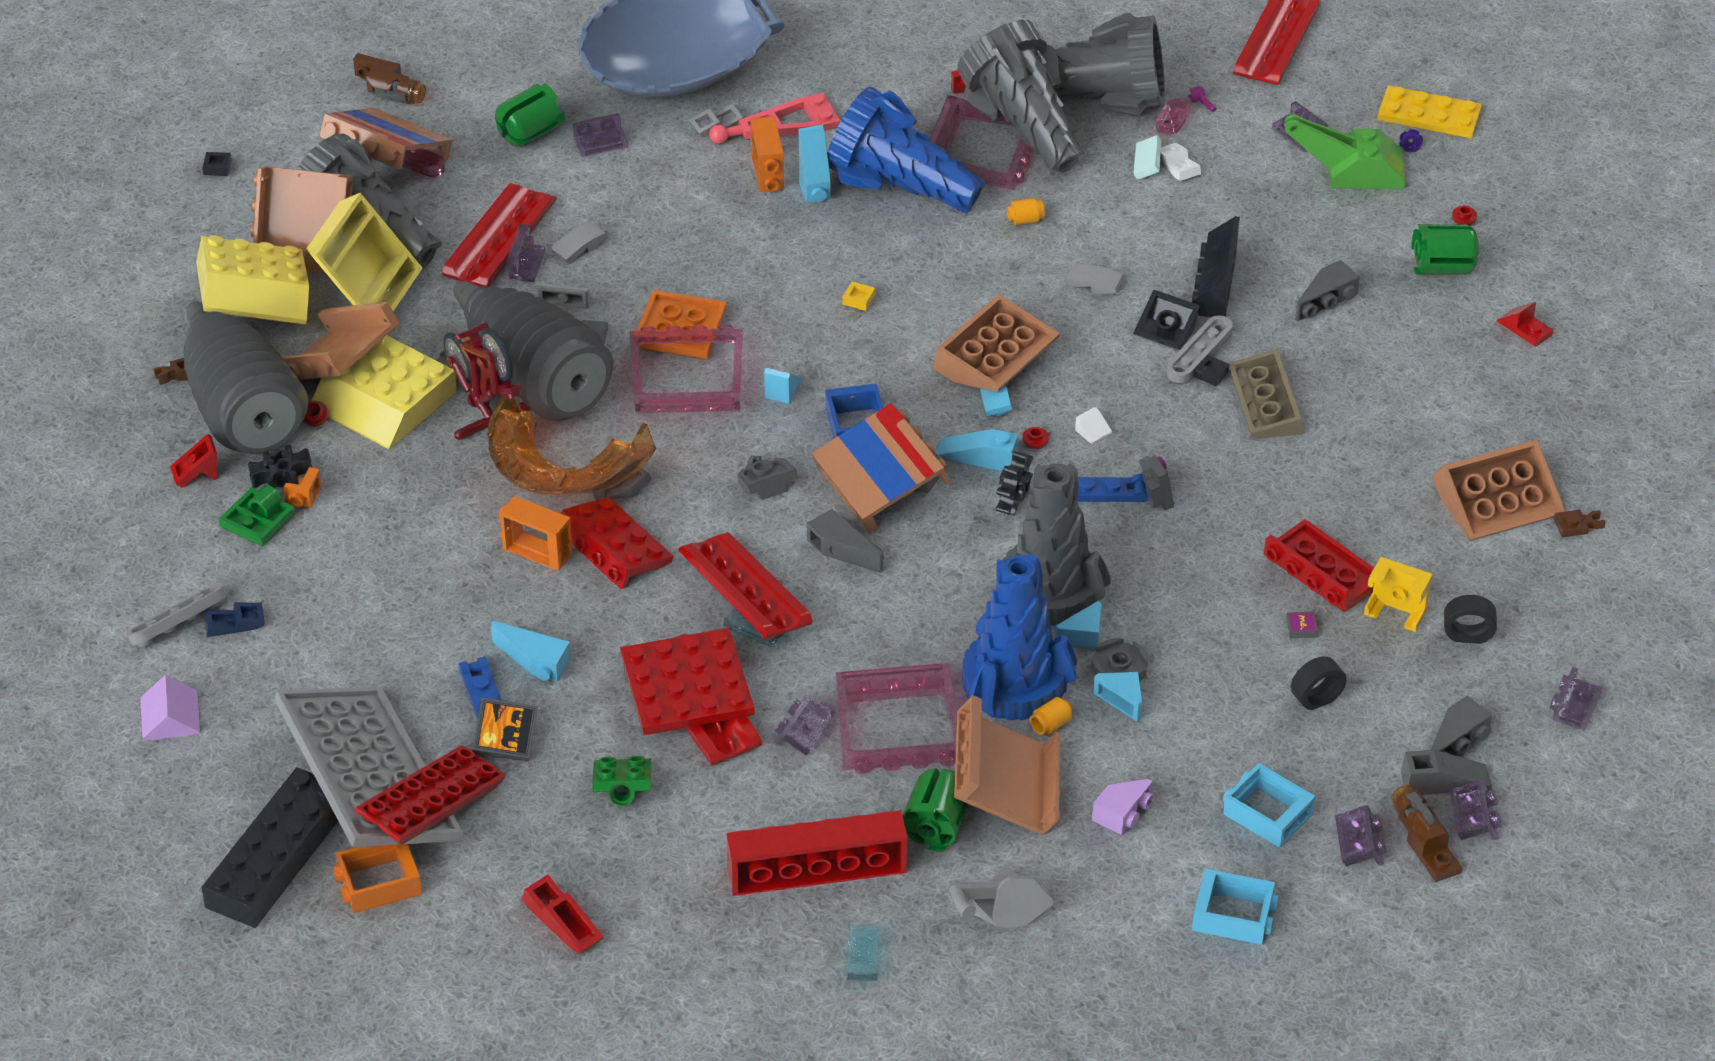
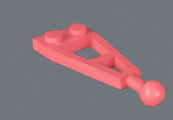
[709,93,841,144]

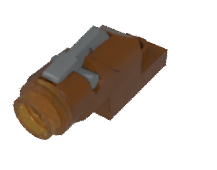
[353,53,426,104]
[1392,785,1462,882]

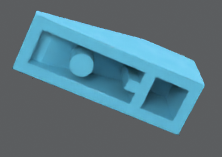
[799,125,831,203]
[935,429,1018,471]
[491,621,571,682]

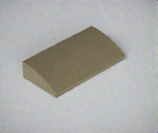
[1228,349,1305,438]

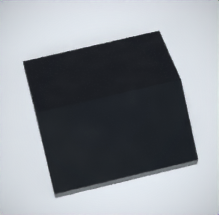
[1133,290,1201,350]

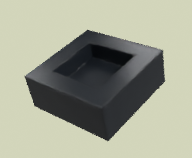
[202,152,232,176]
[1193,355,1230,386]

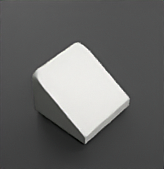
[1075,407,1112,444]

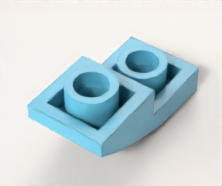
[980,385,1012,416]

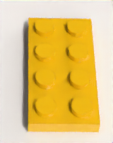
[1377,85,1482,138]

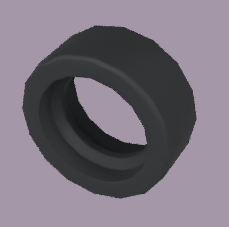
[1444,595,1497,644]
[1290,656,1347,710]

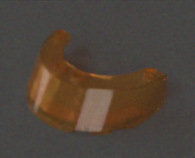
[487,394,656,495]

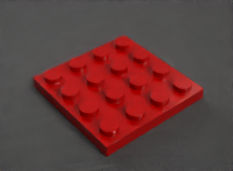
[620,628,755,735]

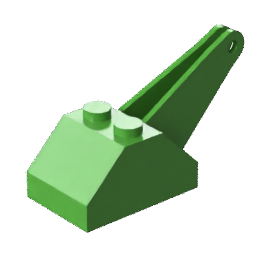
[1284,114,1405,189]

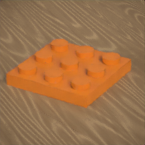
[633,290,727,359]

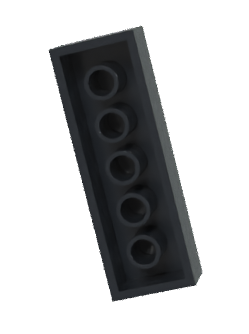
[201,767,338,928]

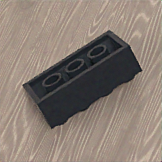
[1192,216,1240,317]

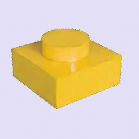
[842,282,875,311]

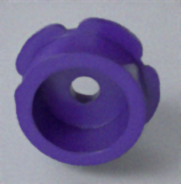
[1399,129,1423,152]

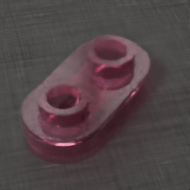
[1156,99,1190,135]
[400,148,445,177]

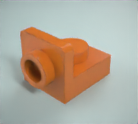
[284,467,322,508]

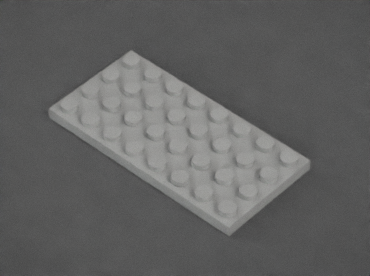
[274,687,463,847]

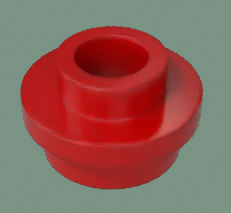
[1452,205,1477,225]
[304,401,329,427]
[1022,427,1049,449]

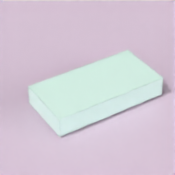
[1134,135,1162,179]

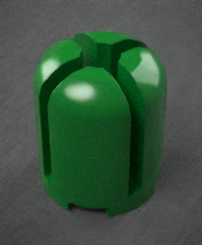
[495,83,565,147]
[1411,224,1480,275]
[902,768,969,852]

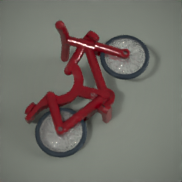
[443,322,531,440]

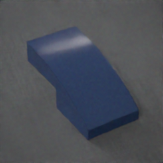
[204,602,265,637]

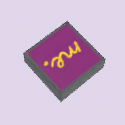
[1286,612,1318,638]

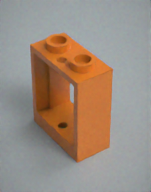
[750,116,784,192]
[499,496,573,571]
[333,844,422,913]

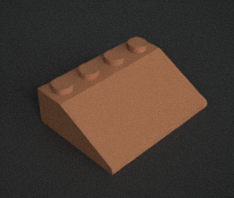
[933,294,1060,392]
[1432,440,1566,541]

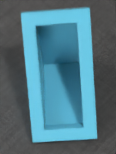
[764,368,803,404]
[1055,601,1102,649]
[1094,672,1142,721]

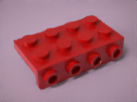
[561,497,673,589]
[1264,519,1374,612]

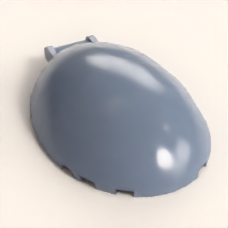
[578,0,785,97]

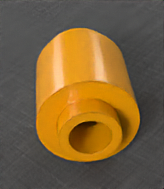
[1007,198,1045,225]
[1030,697,1073,735]

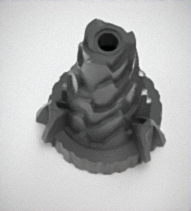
[1055,13,1165,115]
[957,19,1084,173]
[297,133,442,270]
[1003,464,1111,626]

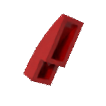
[521,874,604,955]

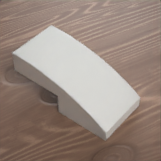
[1160,143,1201,181]

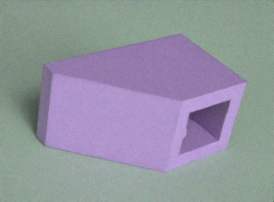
[1092,779,1154,835]

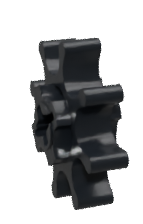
[248,445,312,489]
[996,451,1034,516]

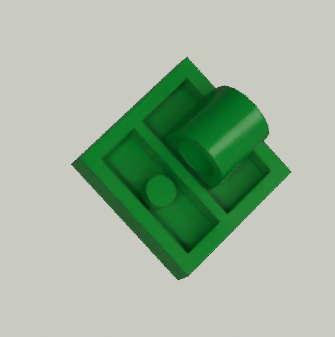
[218,485,295,547]
[592,756,651,806]

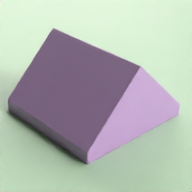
[141,675,200,741]

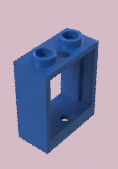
[825,383,883,439]

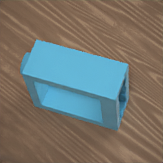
[1223,763,1316,848]
[1192,868,1279,945]

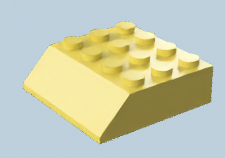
[307,193,422,311]
[196,235,309,325]
[312,335,457,449]

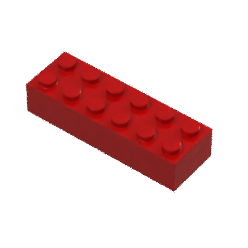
[726,810,907,896]

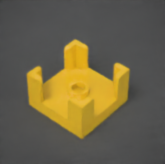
[1364,557,1433,632]

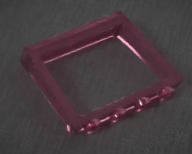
[929,95,1034,190]
[630,325,743,413]
[836,663,958,774]

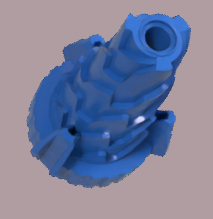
[827,86,986,214]
[962,553,1077,720]

